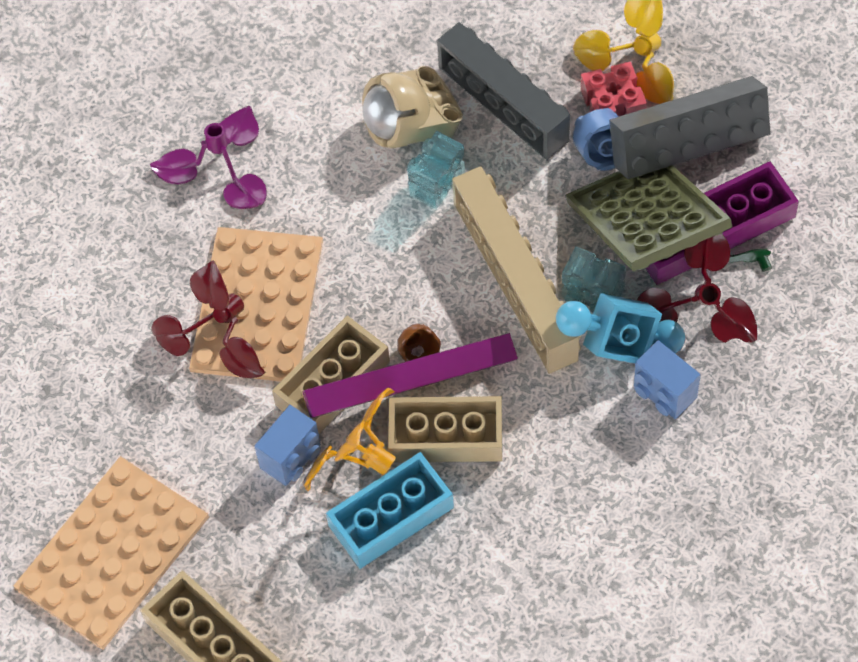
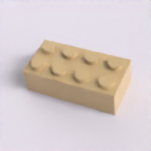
[272,315,390,434]
[388,396,502,463]

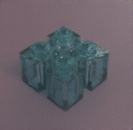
[407,131,465,210]
[562,246,626,313]

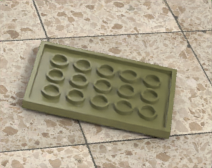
[565,165,732,272]

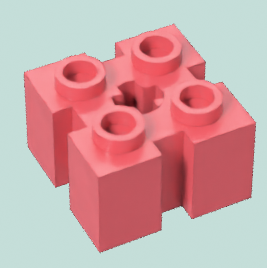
[580,61,647,116]

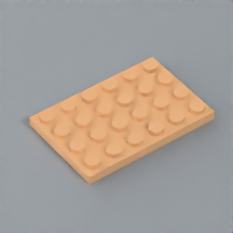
[189,227,323,381]
[13,456,209,650]

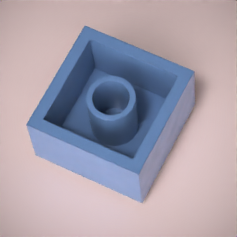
[634,340,701,420]
[254,405,321,486]

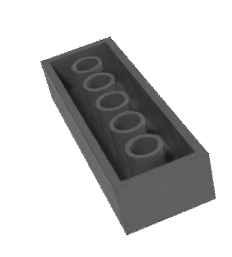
[437,22,570,160]
[609,76,771,179]

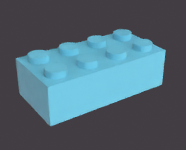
[326,452,454,569]

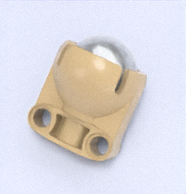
[362,66,463,149]

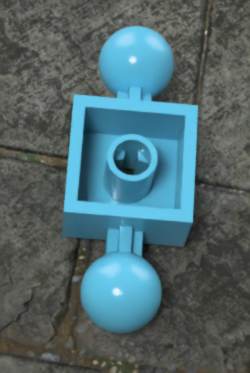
[556,293,686,364]

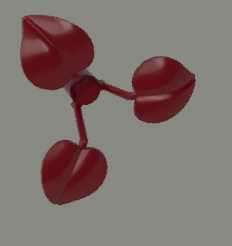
[637,233,757,343]
[151,260,266,379]

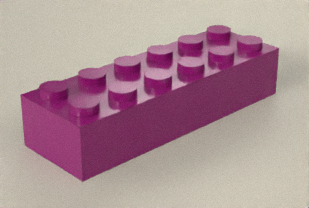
[645,161,799,286]

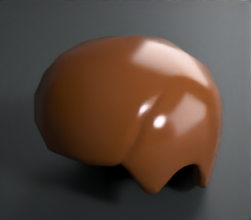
[397,323,441,362]

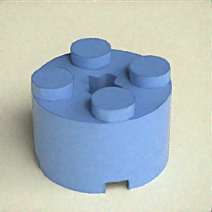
[573,108,619,171]

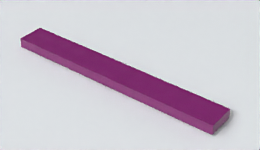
[302,333,518,418]

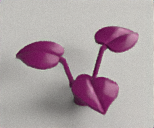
[150,105,267,209]

